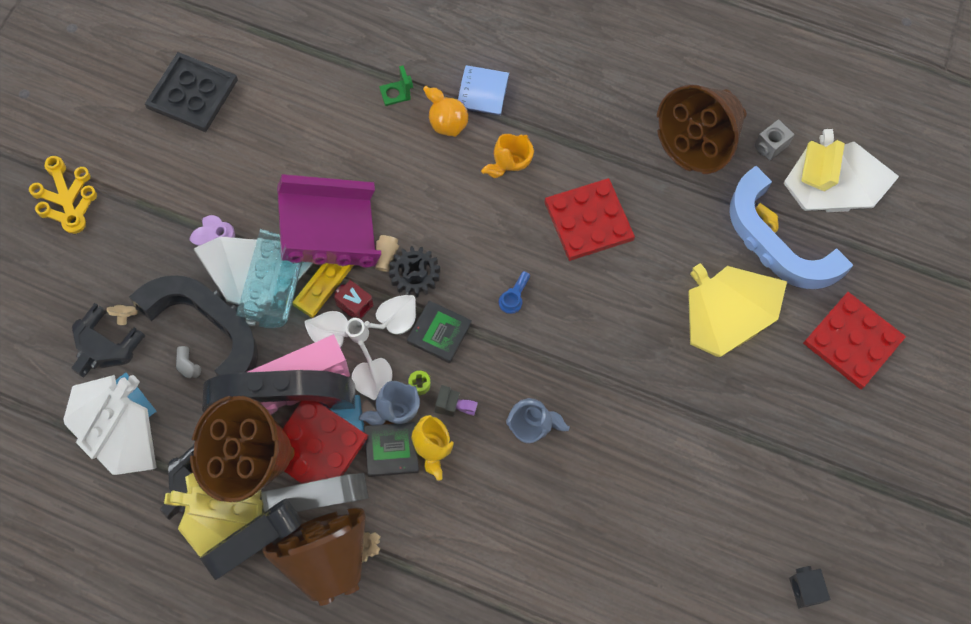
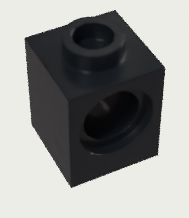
[789,566,831,609]

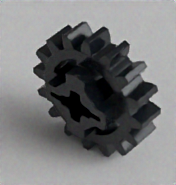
[389,246,440,298]

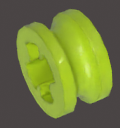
[408,371,431,395]

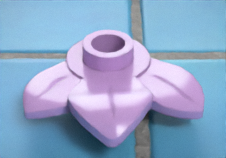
[190,215,235,246]

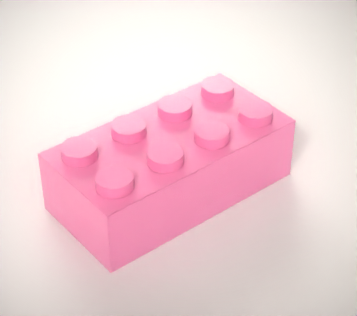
[248,334,350,414]

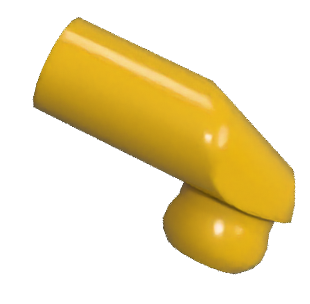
[755,203,779,233]

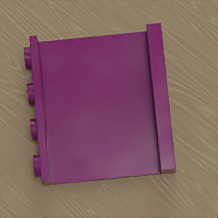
[277,174,381,267]

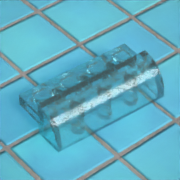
[236,229,302,328]

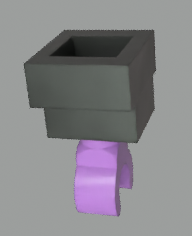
[434,385,478,417]

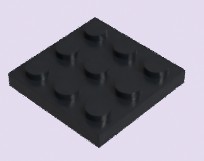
[145,52,238,132]

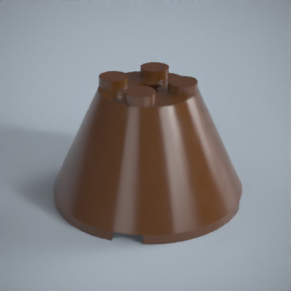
[657,85,747,174]
[190,396,295,502]
[263,508,366,606]

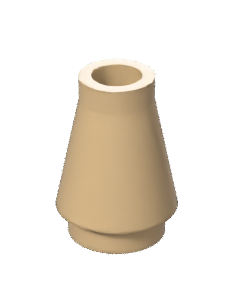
[375,235,399,272]

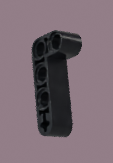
[200,498,301,580]

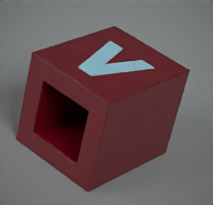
[334,280,374,319]

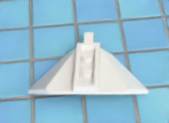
[784,129,899,212]
[194,237,313,326]
[64,375,157,475]

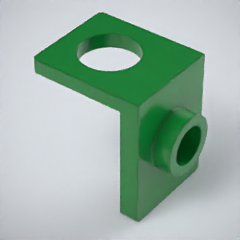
[379,65,413,106]

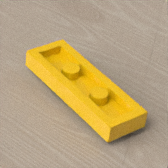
[292,263,354,318]

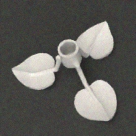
[305,295,416,400]

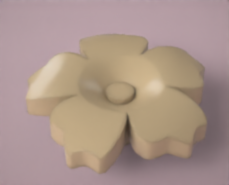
[362,532,381,562]

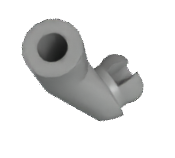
[176,346,201,378]

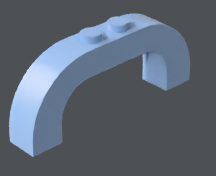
[730,166,853,289]

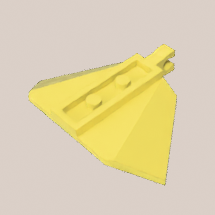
[688,263,787,357]
[164,473,263,557]

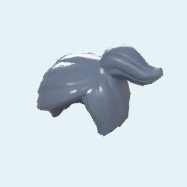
[359,381,420,425]
[506,398,570,443]

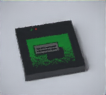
[407,300,472,363]
[365,422,419,477]

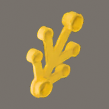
[29,156,97,234]

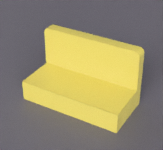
[801,140,845,191]

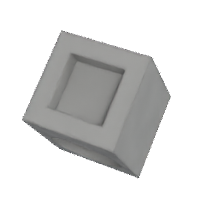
[754,119,795,160]

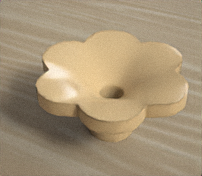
[107,305,138,325]

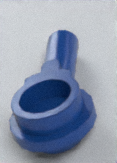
[499,271,530,314]

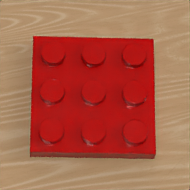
[544,178,635,261]
[803,292,906,390]
[282,401,369,484]

